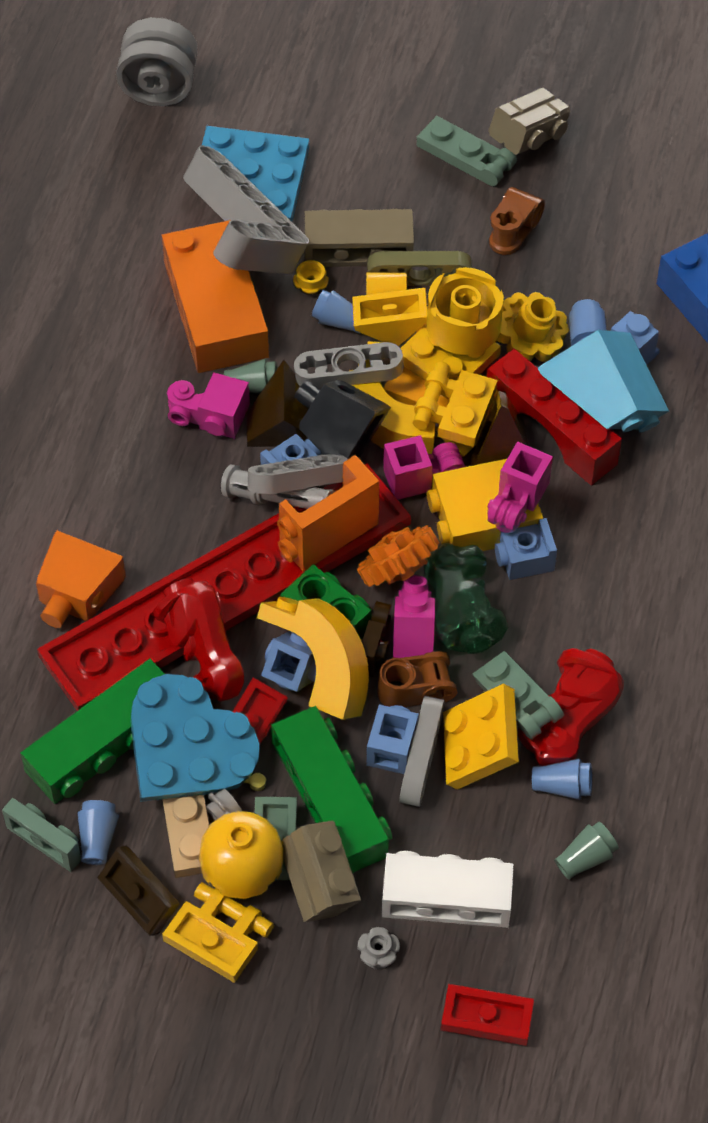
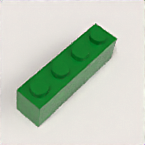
[20,658,165,805]
[271,706,392,873]

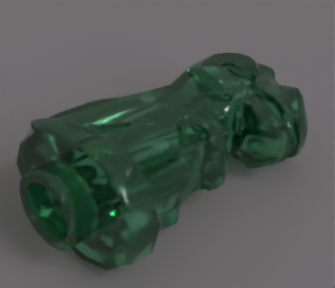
[424,542,509,654]

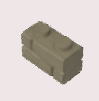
[489,88,570,155]
[281,821,361,922]

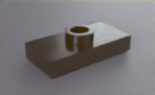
[97,845,180,936]

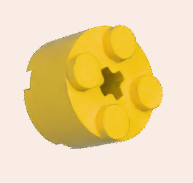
[427,268,504,357]

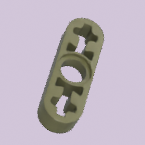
[367,251,472,286]

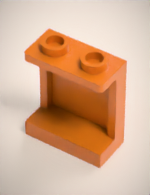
[277,455,379,572]

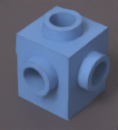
[261,631,316,692]

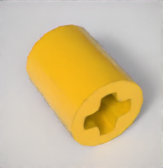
[366,272,407,295]

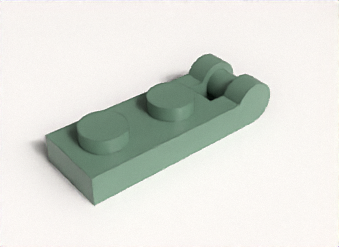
[416,116,517,186]
[472,651,565,740]

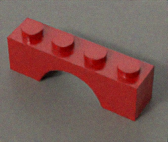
[487,349,622,486]

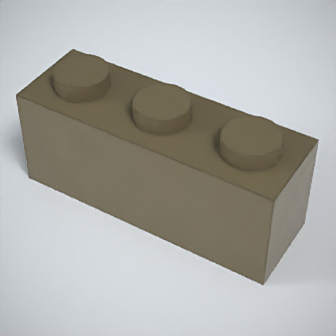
[305,209,414,267]

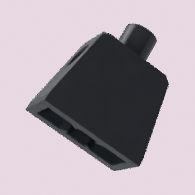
[294,380,391,459]

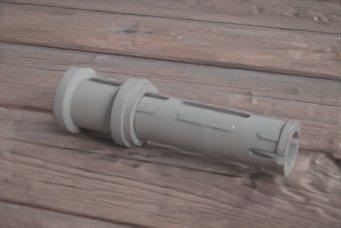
[221,464,335,509]

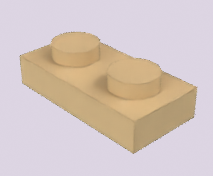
[162,795,209,878]

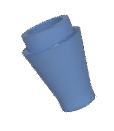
[312,290,360,334]
[532,759,592,800]
[77,800,119,865]

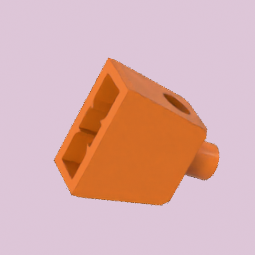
[36,530,126,628]

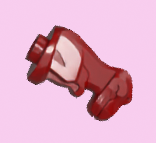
[153,578,244,701]
[517,648,624,766]

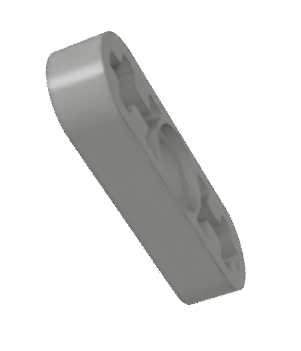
[294,342,404,389]
[248,454,348,494]
[399,696,445,807]

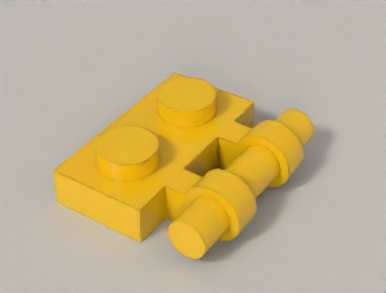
[413,362,498,447]
[162,882,274,983]

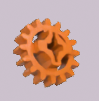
[357,525,440,587]

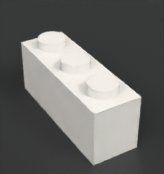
[382,851,514,928]

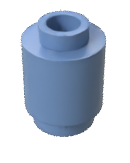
[568,299,607,346]

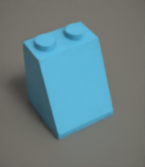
[538,330,669,432]

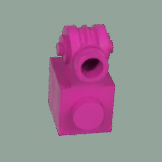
[167,372,250,439]
[383,435,465,500]
[487,442,553,533]
[393,575,435,658]

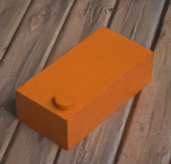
[162,220,269,373]

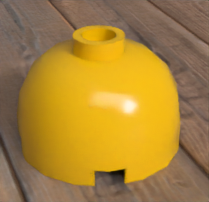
[199,811,283,899]

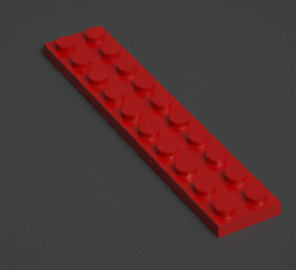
[37,463,411,711]

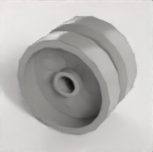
[116,17,198,106]

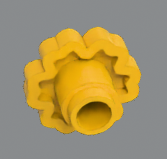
[497,292,569,362]

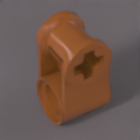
[489,187,545,255]
[378,651,458,707]

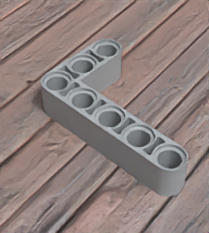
[183,146,309,274]

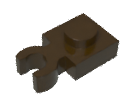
[362,601,392,677]

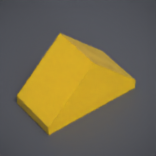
[352,288,427,346]

